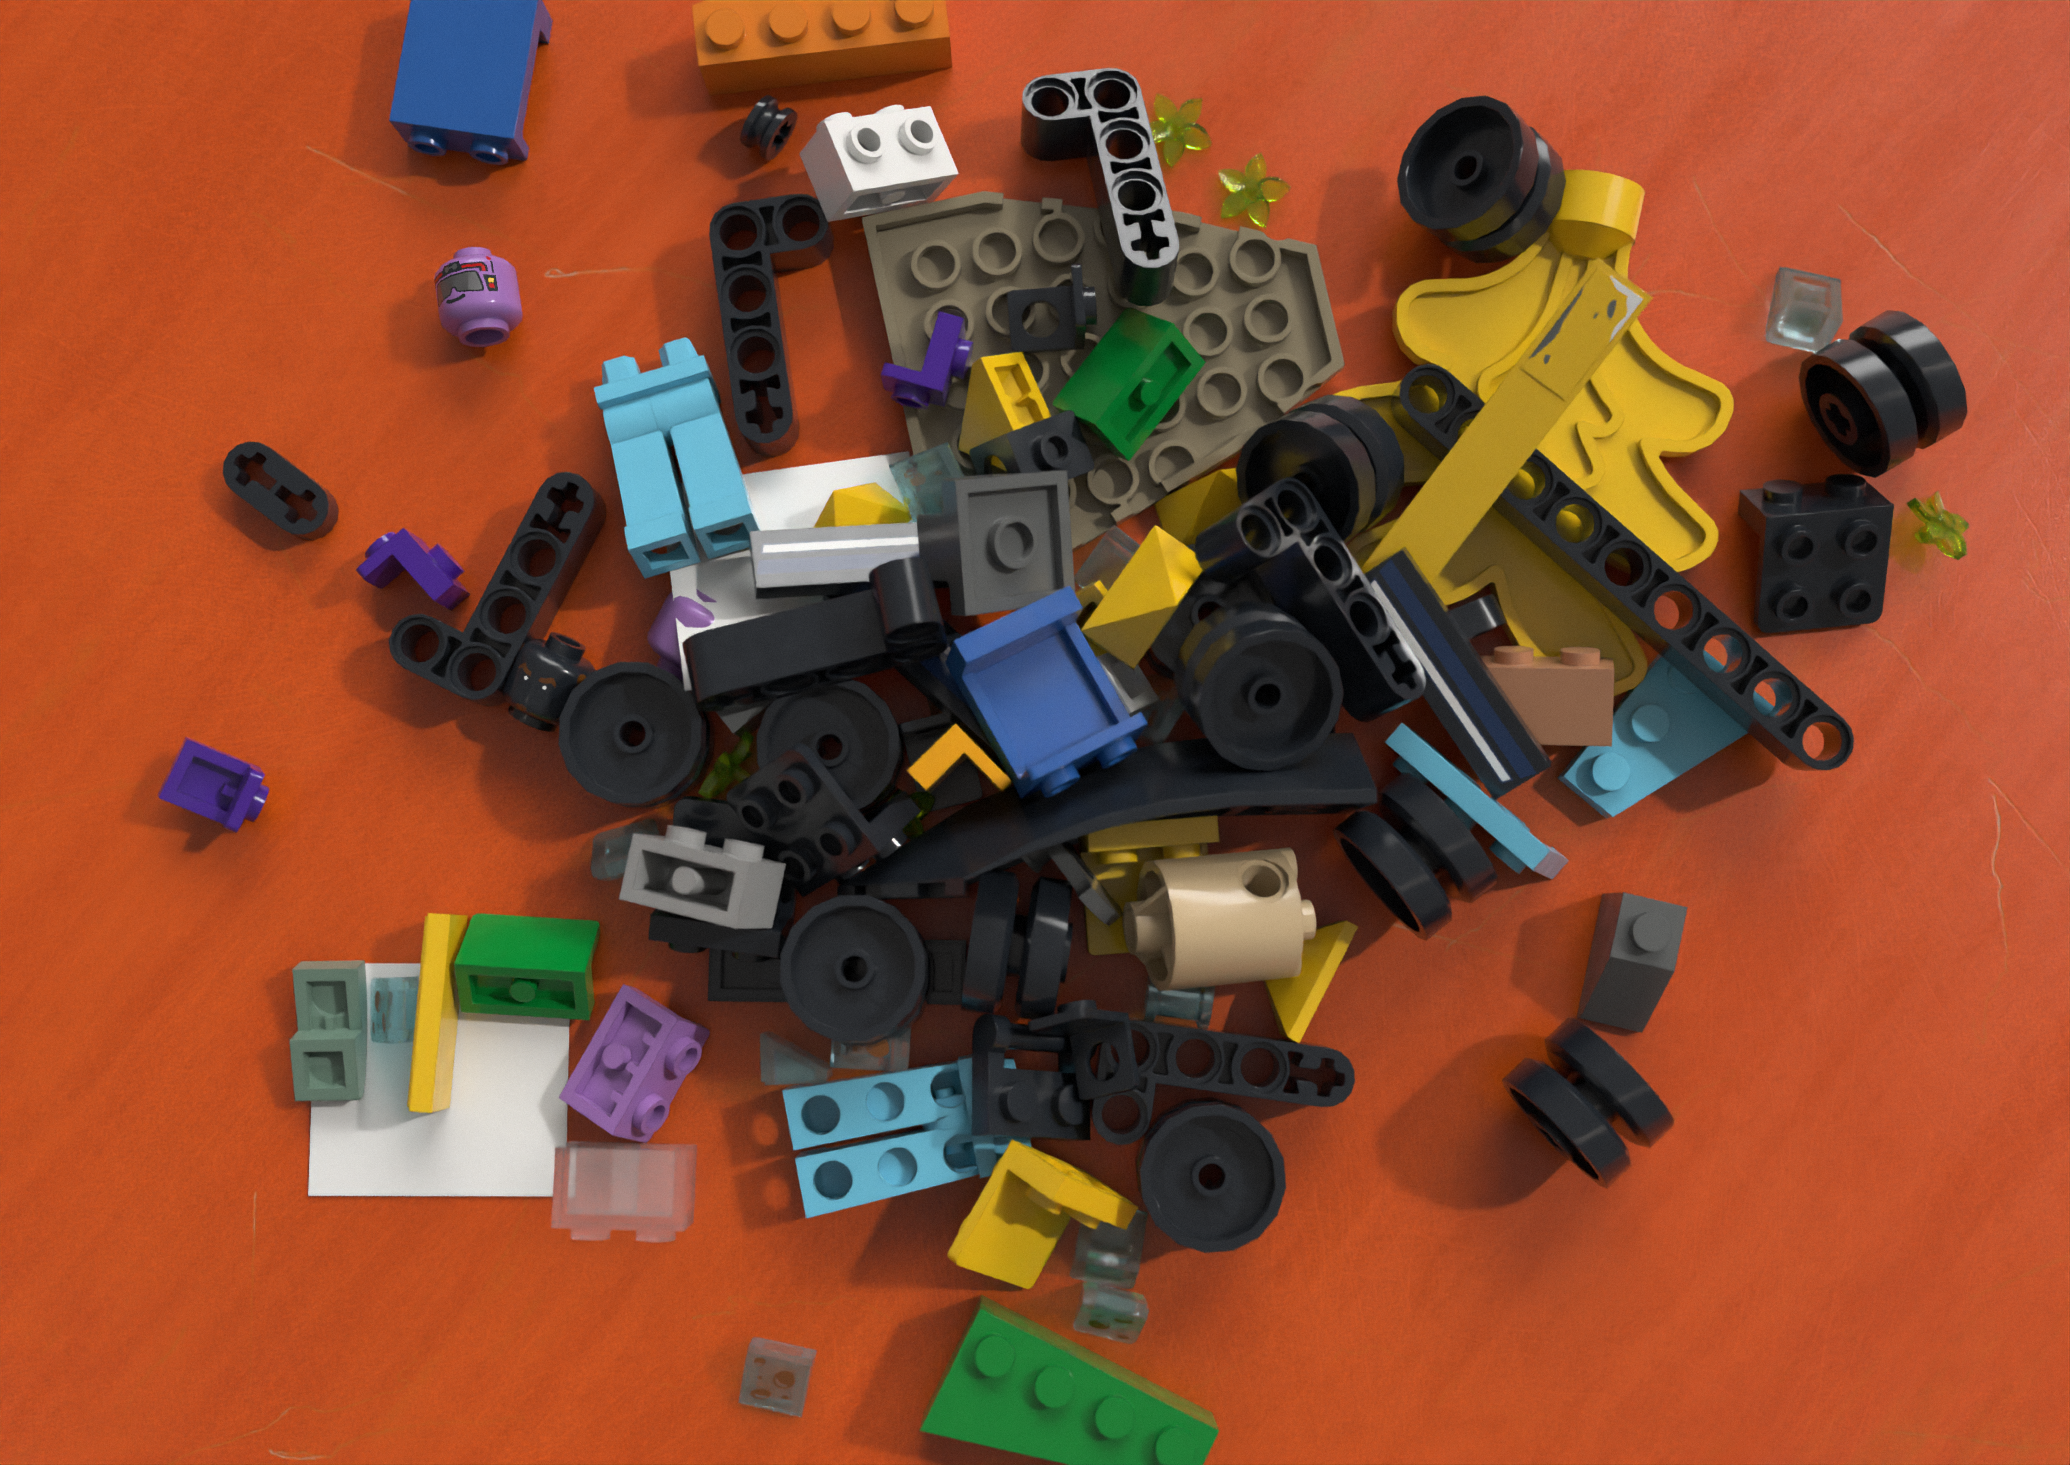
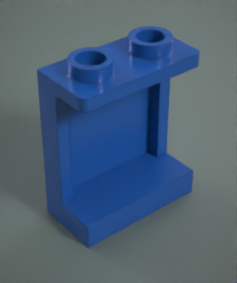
[389,0,553,165]
[945,586,1148,799]

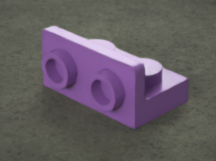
[559,984,710,1143]

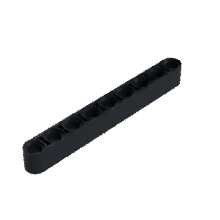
[1391,364,1854,771]

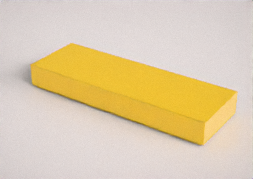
[407,913,468,1113]

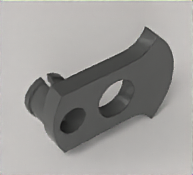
[1021,841,1123,926]

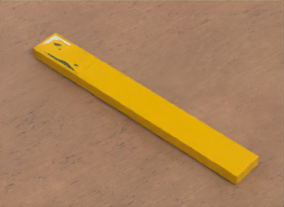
[1360,257,1653,584]

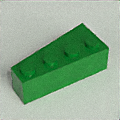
[920,1295,1219,1465]

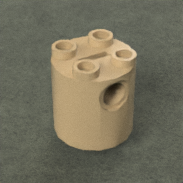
[1123,848,1316,991]

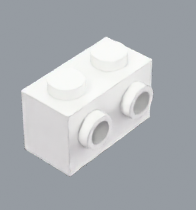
[799,105,959,222]

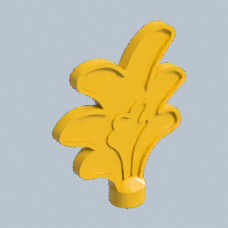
[1334,170,1734,696]

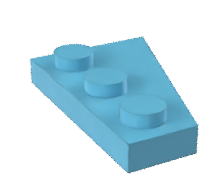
[1558,650,1774,818]
[1385,723,1569,879]

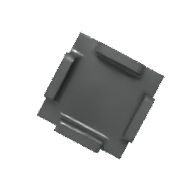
[917,470,1075,616]

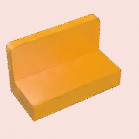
[907,724,1012,794]

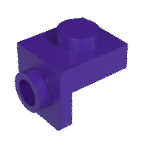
[880,311,974,410]
[356,528,470,611]
[158,737,269,833]

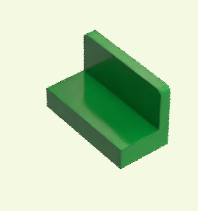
[1052,307,1206,461]
[454,913,600,1020]

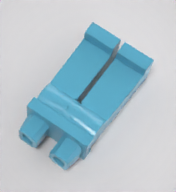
[594,337,761,579]
[782,1054,1032,1218]

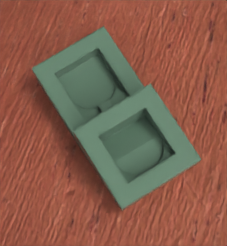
[289,960,367,1101]

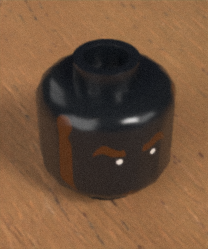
[502,632,596,732]

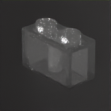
[551,1141,697,1242]

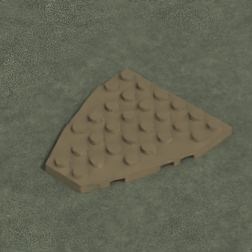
[862,191,1345,553]

